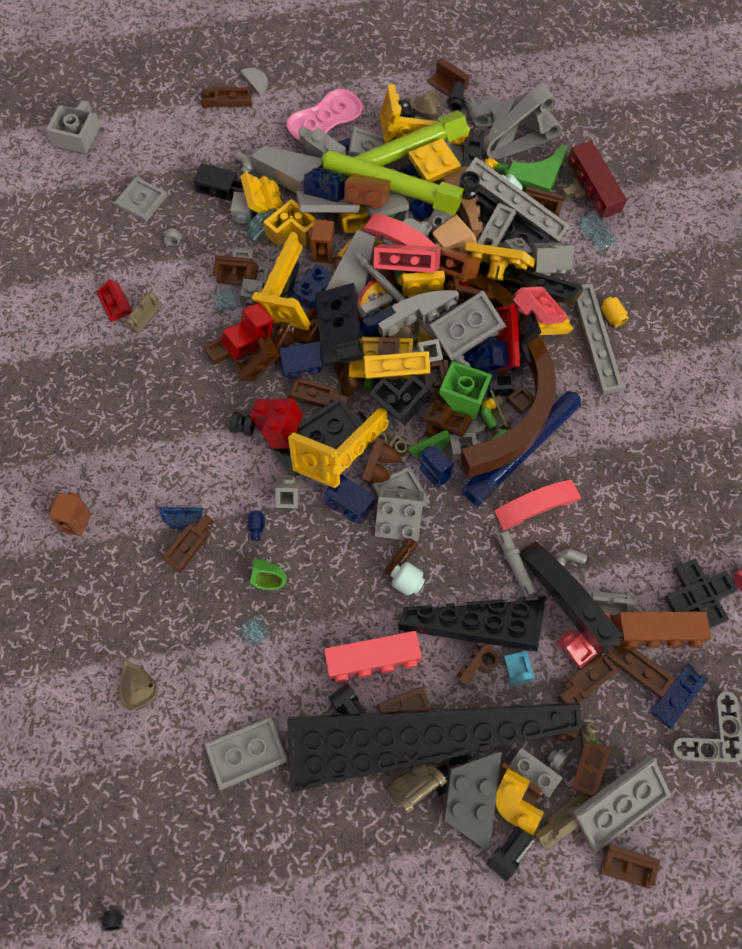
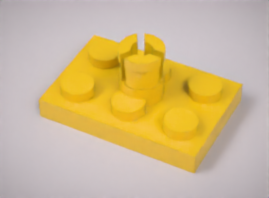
[465,242,536,281]
[349,337,413,379]

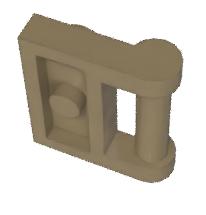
[387,763,447,814]

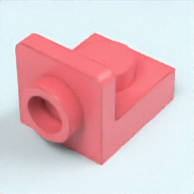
[556,630,598,669]

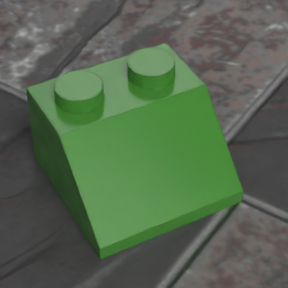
[439,361,492,420]

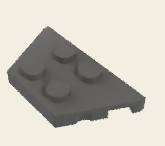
[442,751,502,851]

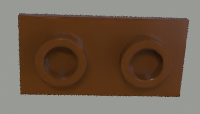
[271,322,296,365]

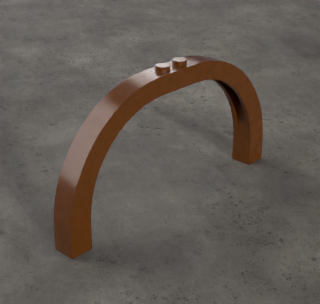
[379,269,556,478]

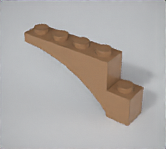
[432,166,483,242]

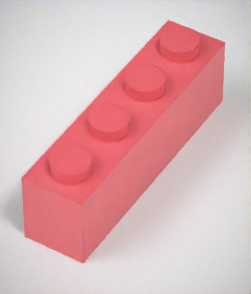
[324,631,422,683]

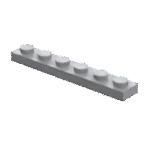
[465,157,570,243]
[575,284,624,395]

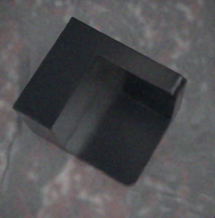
[487,370,515,397]

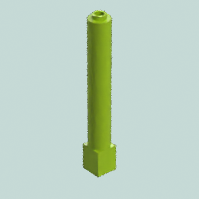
[333,110,469,183]
[321,150,464,216]

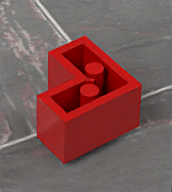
[221,303,274,361]
[249,398,303,449]

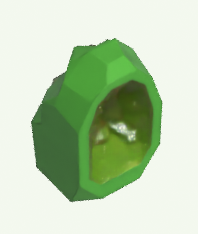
[250,559,287,590]

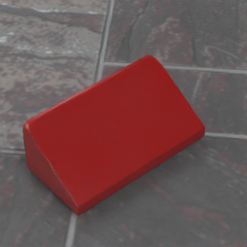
[96,279,132,322]

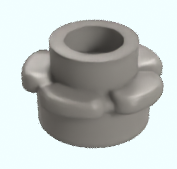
[162,228,182,246]
[547,749,569,772]

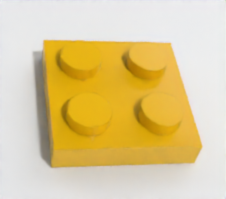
[408,138,461,182]

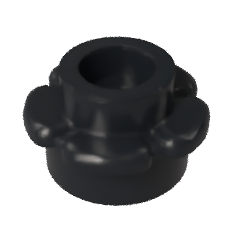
[99,910,125,931]

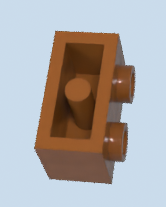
[344,173,391,209]
[308,220,335,264]
[436,247,481,282]
[48,492,91,537]

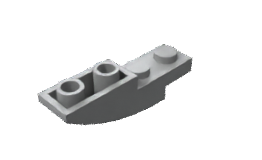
[378,290,459,337]

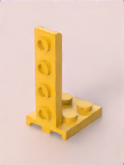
[380,84,470,145]
[252,232,311,330]
[402,271,445,377]
[288,408,389,488]

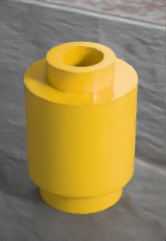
[600,297,629,328]

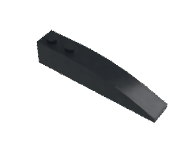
[519,541,623,658]

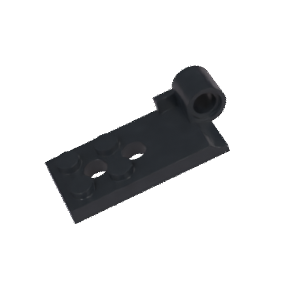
[315,283,365,366]
[273,397,367,477]

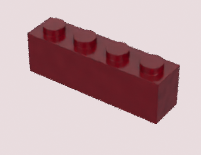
[567,141,627,219]

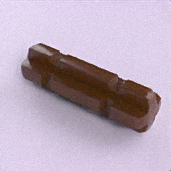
[385,538,417,577]

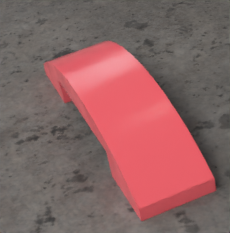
[363,213,437,247]
[494,480,582,530]

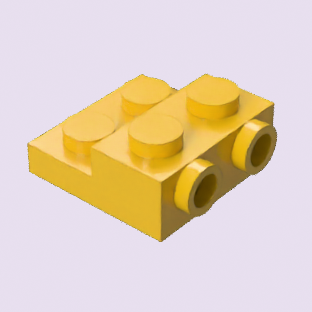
[240,172,283,218]

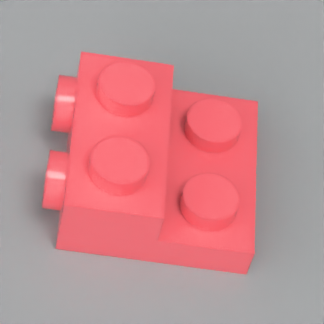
[513,287,568,325]

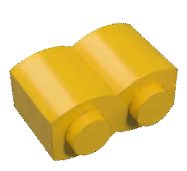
[338,204,371,233]

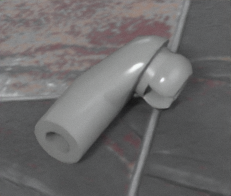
[235,151,254,174]
[553,549,587,566]

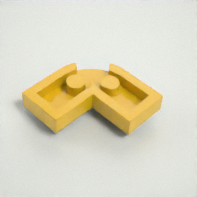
[495,769,544,836]

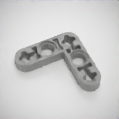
[671,691,742,763]

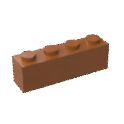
[611,612,711,649]

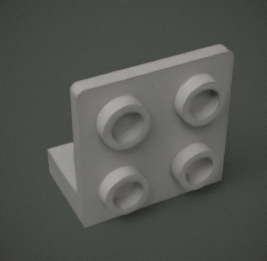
[375,486,424,542]

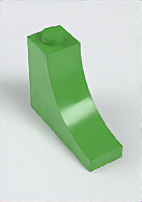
[504,145,568,193]

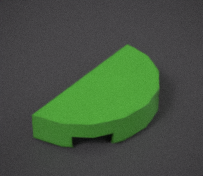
[408,430,450,460]

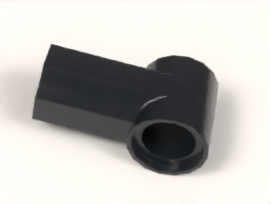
[328,683,367,714]
[486,826,535,882]

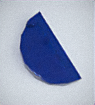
[159,507,203,530]

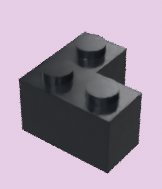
[369,375,433,426]

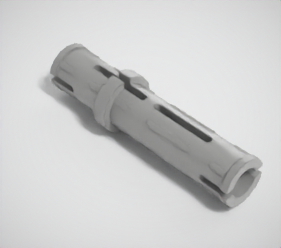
[496,531,538,598]

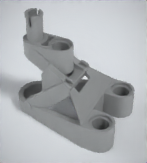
[465,85,562,159]

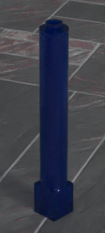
[462,391,581,508]

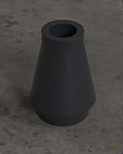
[447,82,465,111]

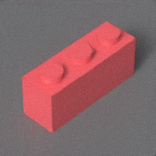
[374,244,440,273]

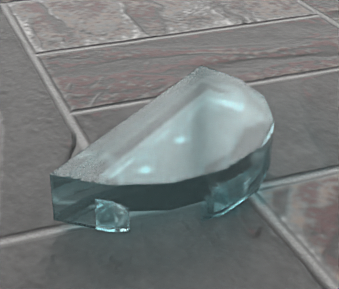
[246,209,276,241]

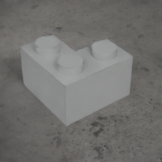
[530,243,574,276]

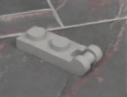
[477,203,516,247]

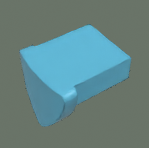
[503,651,536,685]

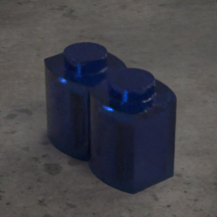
[419,445,454,489]

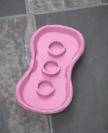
[286,89,363,141]

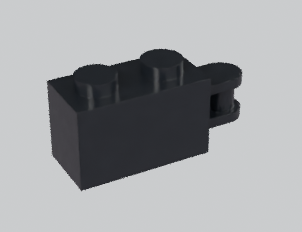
[193,163,244,201]

